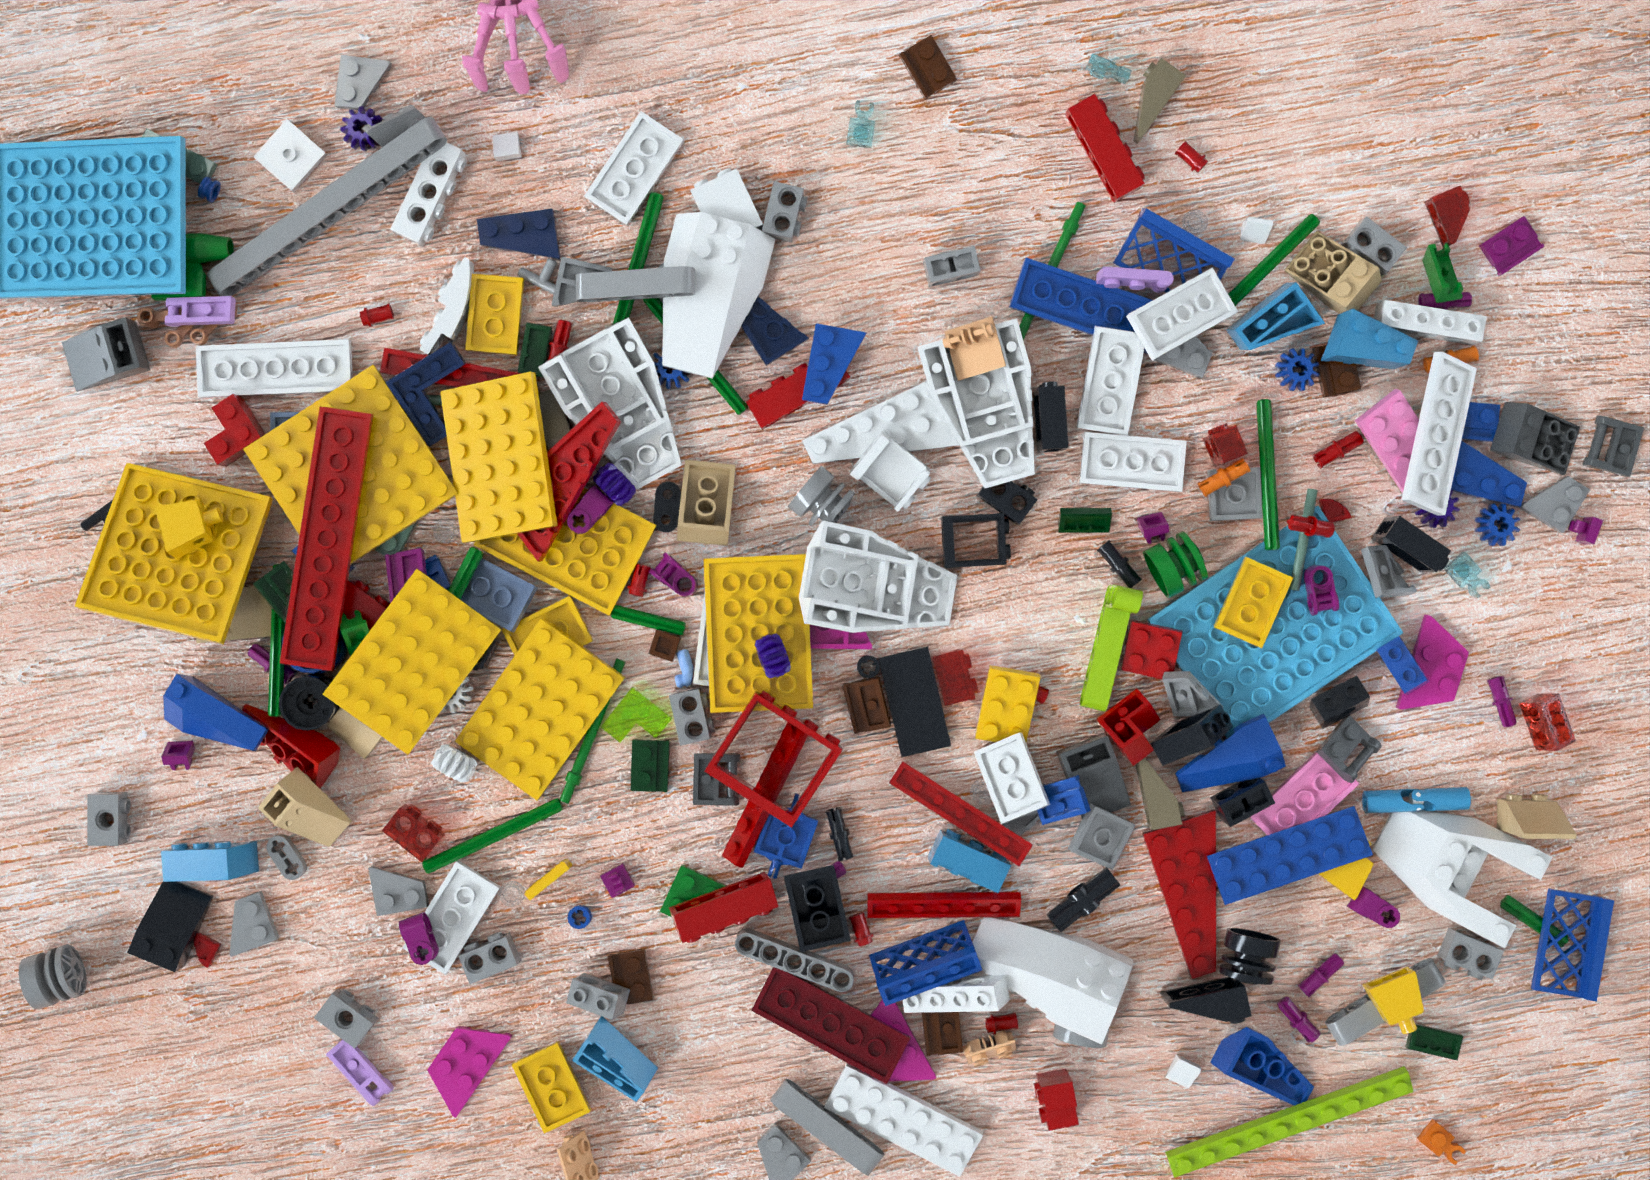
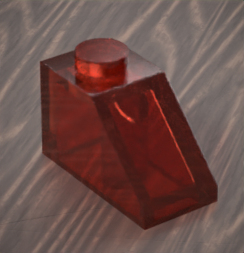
[1424,185,1470,248]

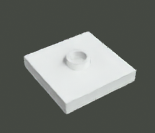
[254,119,327,192]

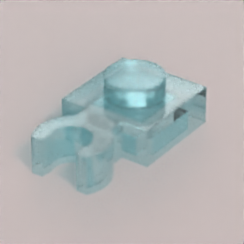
[1085,53,1132,84]
[846,100,875,148]
[1444,552,1491,598]

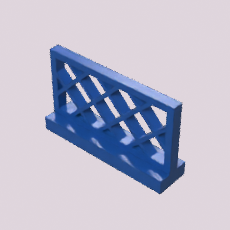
[1113,208,1235,293]
[1531,888,1614,1002]
[869,920,982,1006]

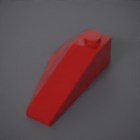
[242,704,340,789]

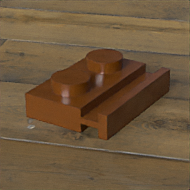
[899,35,957,100]
[1312,344,1361,398]
[842,676,891,734]
[608,948,654,1004]
[921,1012,963,1056]

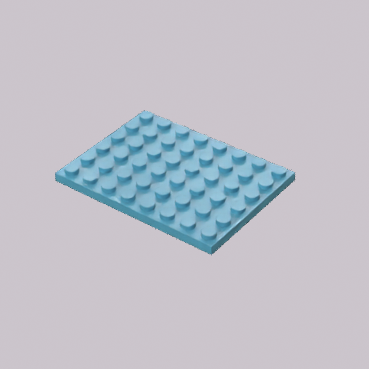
[0,136,186,299]
[1147,506,1403,738]

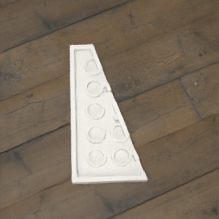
[802,381,960,464]

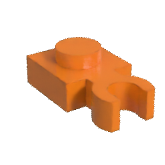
[1417,1119,1466,1165]

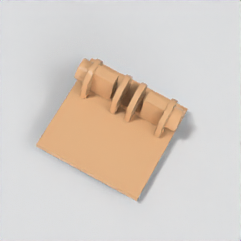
[943,316,1006,381]
[963,1030,1017,1067]
[557,1130,599,1180]

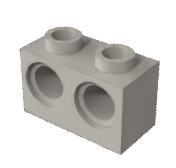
[762,181,808,243]
[1341,216,1407,276]
[923,246,981,287]
[669,688,715,746]
[1437,927,1504,980]
[458,931,521,984]
[566,973,630,1020]

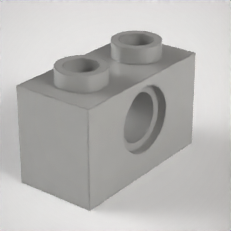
[87,792,131,846]
[314,988,379,1048]

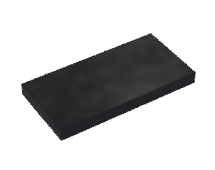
[878,646,951,757]

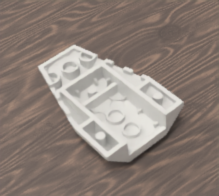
[662,212,775,379]
[538,317,682,489]
[917,318,1035,489]
[799,521,958,633]
[972,917,1134,1045]

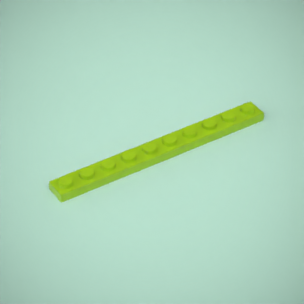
[1165,1066,1414,1178]

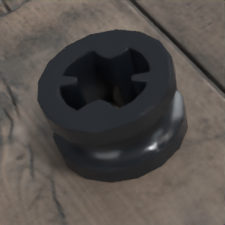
[857,655,880,678]

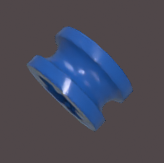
[198,177,221,203]
[567,905,592,929]

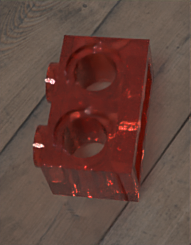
[1202,423,1248,466]
[1519,693,1576,751]
[382,804,445,862]

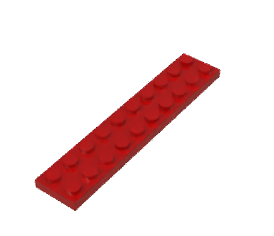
[280,406,373,671]

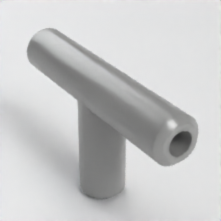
[518,258,557,295]

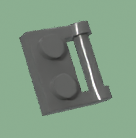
[1583,416,1644,477]
[1316,715,1382,783]
[693,753,740,806]

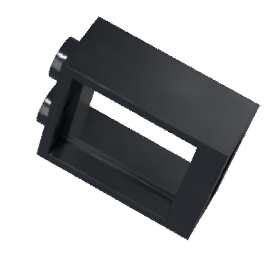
[1033,381,1068,453]
[941,513,1011,568]
[1371,516,1451,573]
[1150,704,1233,766]

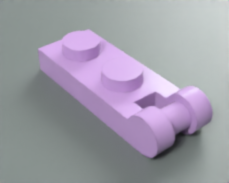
[1096,266,1174,293]
[165,296,236,327]
[326,1040,394,1106]

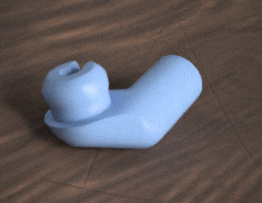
[674,649,693,688]

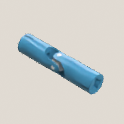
[1362,787,1471,813]

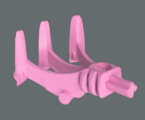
[462,0,569,94]

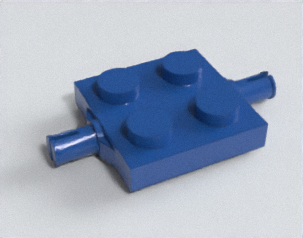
[754,793,818,879]

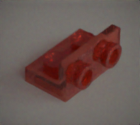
[932,649,979,706]

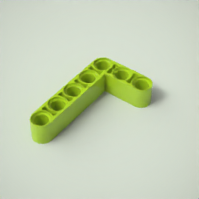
[1080,585,1143,712]

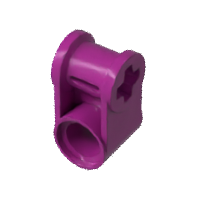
[567,485,614,534]
[649,552,698,597]
[1304,565,1339,616]
[1347,886,1400,928]
[399,912,439,965]

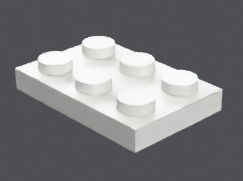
[974,733,1050,824]

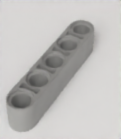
[575,266,695,302]
[735,928,854,992]
[1325,958,1446,1046]
[770,1078,885,1176]

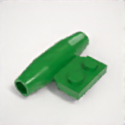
[151,233,234,301]

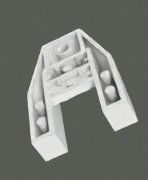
[1372,810,1553,948]

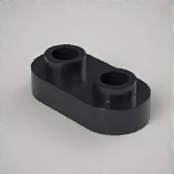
[653,482,681,533]

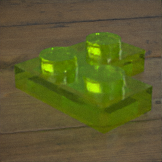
[601,687,672,743]

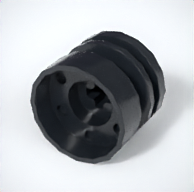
[279,673,340,731]
[1219,928,1281,985]

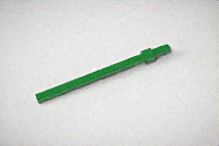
[1019,202,1086,340]
[560,658,626,804]

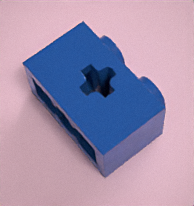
[1376,636,1430,695]

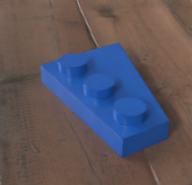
[802,323,867,405]
[1451,440,1527,508]

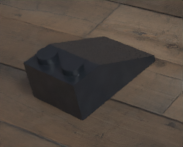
[784,865,851,952]
[127,881,213,972]
[1160,977,1252,1024]

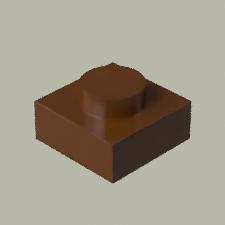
[648,630,681,662]

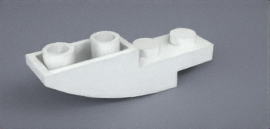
[419,257,474,355]

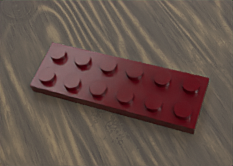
[751,967,911,1084]

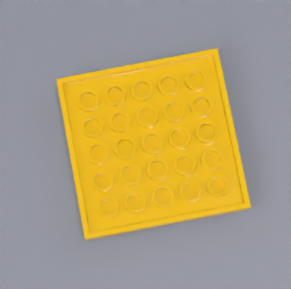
[243,365,458,565]
[75,462,273,645]

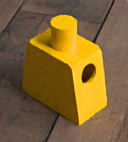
[155,500,223,559]
[1319,841,1374,900]
[1362,966,1424,1034]

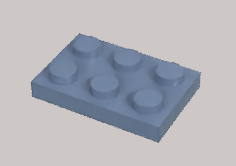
[461,558,538,633]

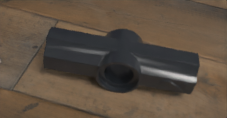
[1047,867,1120,932]

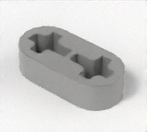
[267,834,307,880]

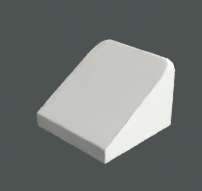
[492,132,522,161]
[1240,216,1273,244]
[1165,1054,1202,1089]

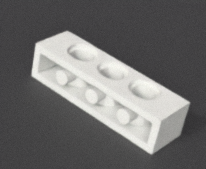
[390,143,467,247]
[1374,300,1487,345]
[902,975,1010,1013]

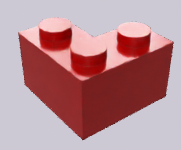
[204,394,266,467]
[1096,688,1161,766]
[1033,1068,1079,1131]

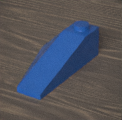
[163,674,269,751]
[1175,714,1286,792]
[1210,1027,1314,1105]

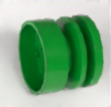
[1143,531,1208,598]

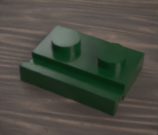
[253,561,294,625]
[630,739,670,792]

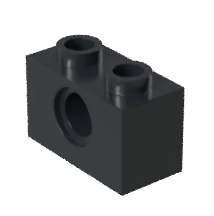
[1309,676,1370,729]

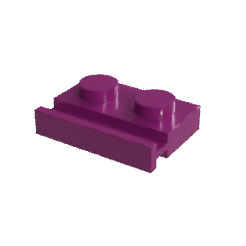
[1479,216,1545,276]
[385,548,427,603]

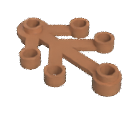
[137,290,237,348]

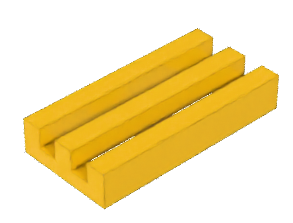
[524,858,573,901]

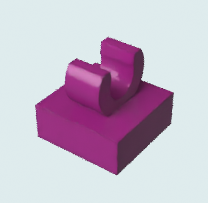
[1137,512,1169,544]
[1568,517,1603,545]
[161,740,195,771]
[600,863,635,898]

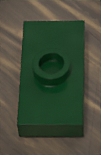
[517,322,553,378]
[1058,508,1112,533]
[1405,1023,1463,1061]

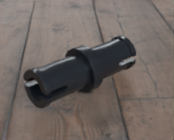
[1097,540,1142,588]
[825,807,854,861]

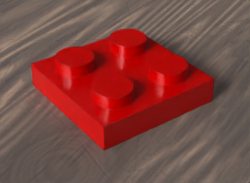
[1121,620,1183,680]

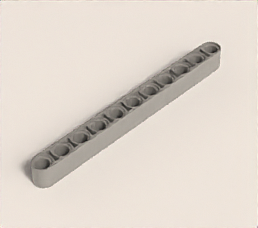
[207,117,447,296]

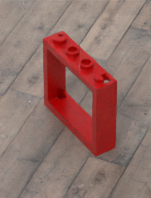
[704,690,843,828]

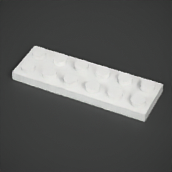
[195,339,353,398]
[1402,351,1477,516]
[824,1063,983,1177]

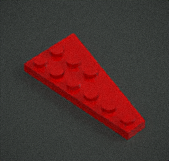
[518,401,621,562]
[1142,809,1216,979]

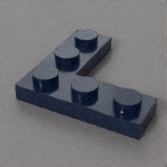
[386,341,466,447]

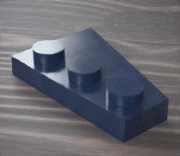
[477,208,561,260]
[741,296,809,366]

